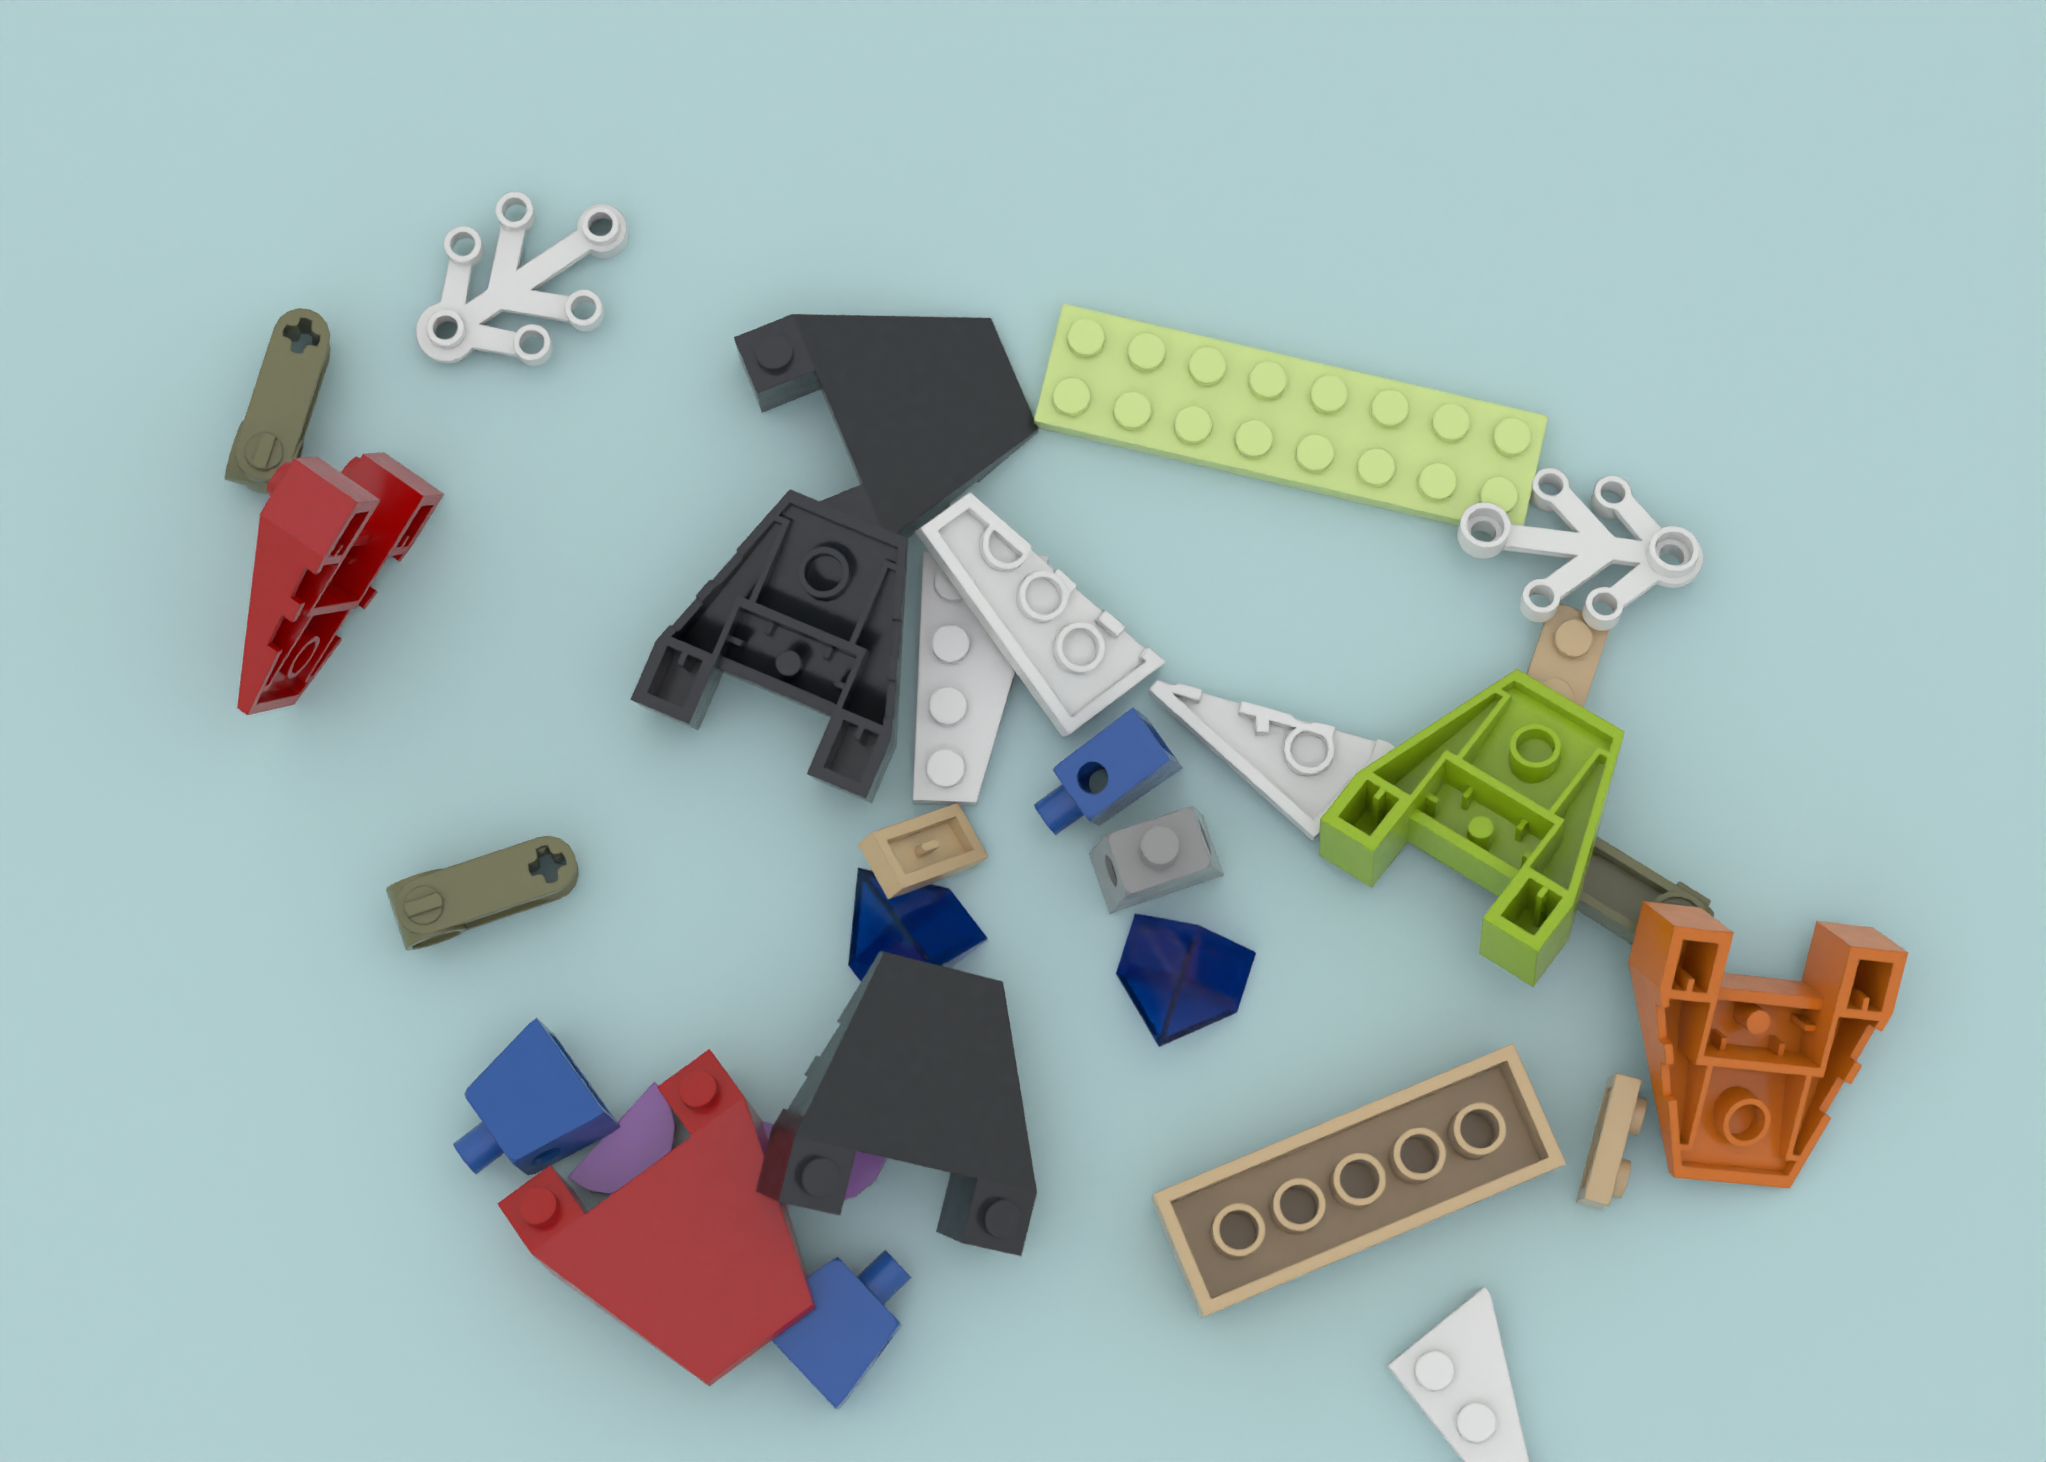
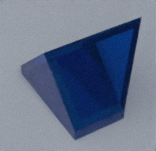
[848,868,988,982]
[1115,913,1256,1047]

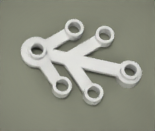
[416,192,629,366]
[1457,468,1703,631]

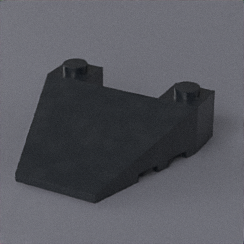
[734,314,1038,538]
[630,489,908,803]
[756,951,1037,1256]

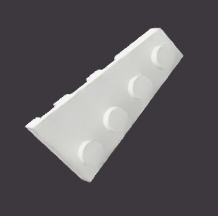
[915,492,1166,737]
[913,552,1049,806]

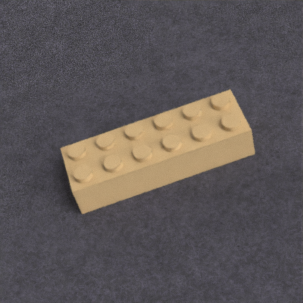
[1151,1043,1566,1319]

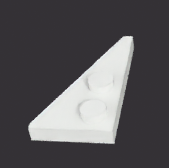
[1148,680,1395,841]
[1386,1287,1529,1462]

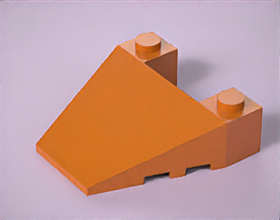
[1628,901,1908,1188]

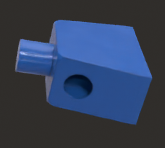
[1034,708,1183,835]
[453,1018,621,1176]
[772,1250,912,1409]

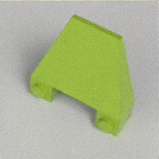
[1319,669,1625,987]

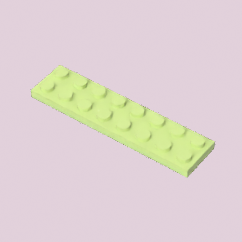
[1034,304,1548,532]

